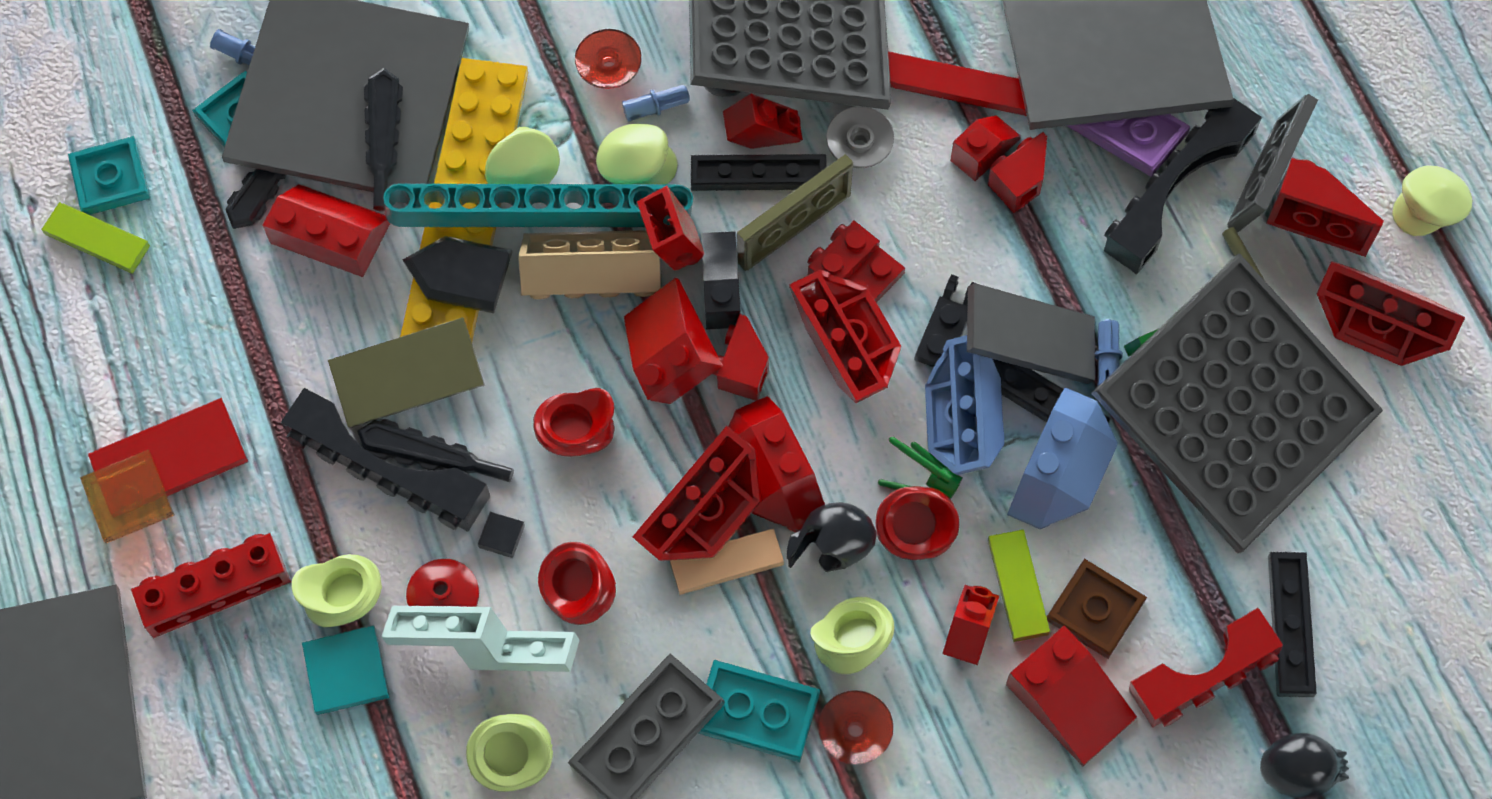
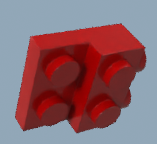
[807,220,905,303]

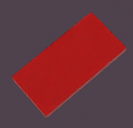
[88,398,249,519]

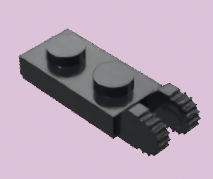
[914,274,974,367]

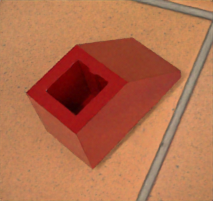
[723,93,803,149]
[988,132,1047,213]
[713,314,769,401]
[942,585,1000,665]

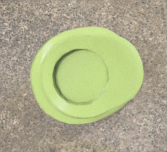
[596,124,678,184]
[485,127,560,184]
[1392,166,1473,236]
[292,554,382,627]
[810,597,895,674]
[466,714,553,792]

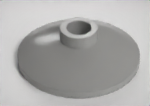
[826,107,894,168]

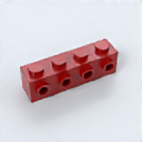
[131,533,291,638]

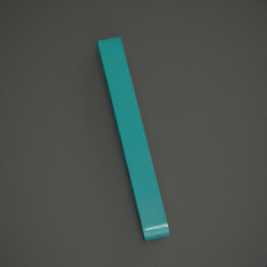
[383,184,694,227]

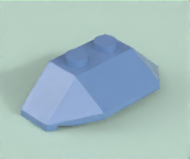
[925,335,1004,475]
[1007,387,1118,529]

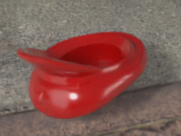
[533,388,615,457]
[876,486,960,560]
[538,542,616,625]

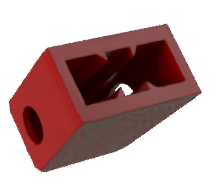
[637,186,704,271]

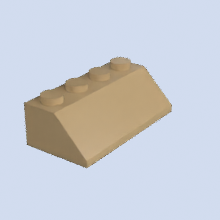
[519,230,661,299]

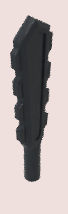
[364,68,403,211]
[225,169,287,229]
[357,419,514,482]

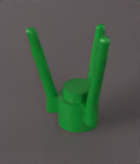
[878,437,963,499]

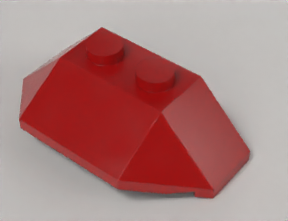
[1316,261,1465,366]
[789,269,902,403]
[728,396,825,533]
[632,426,761,561]

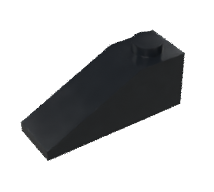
[701,231,740,330]

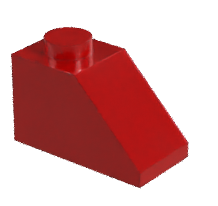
[950,115,1021,181]

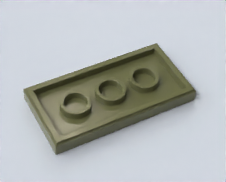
[737,154,853,271]
[328,317,485,428]

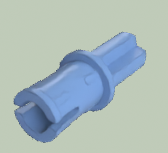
[210,29,255,65]
[622,85,690,122]
[1095,319,1123,387]

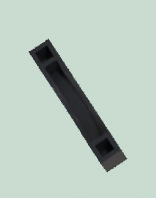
[1104,98,1262,274]
[281,388,490,532]

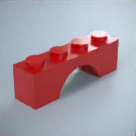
[1129,608,1283,728]

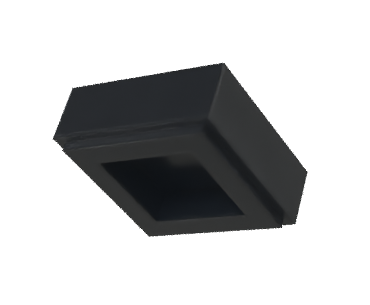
[478,512,525,558]

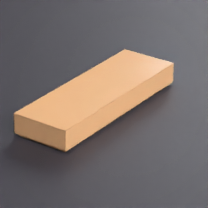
[670,528,784,595]

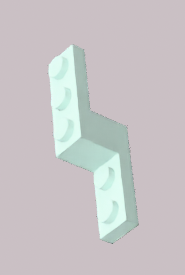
[381,606,579,672]

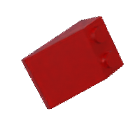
[1266,158,1384,257]
[624,278,723,404]
[1006,626,1137,767]

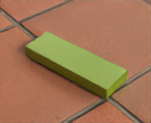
[41,202,150,274]
[988,529,1050,642]

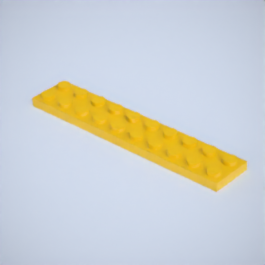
[400,58,528,342]

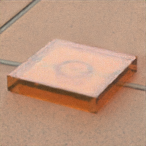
[80,450,175,544]

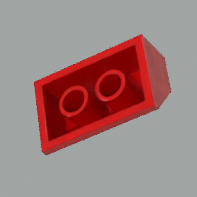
[262,184,390,277]

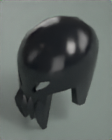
[786,502,877,572]
[1260,733,1349,799]

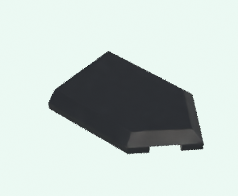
[402,236,512,314]

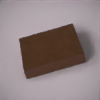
[1047,558,1147,659]

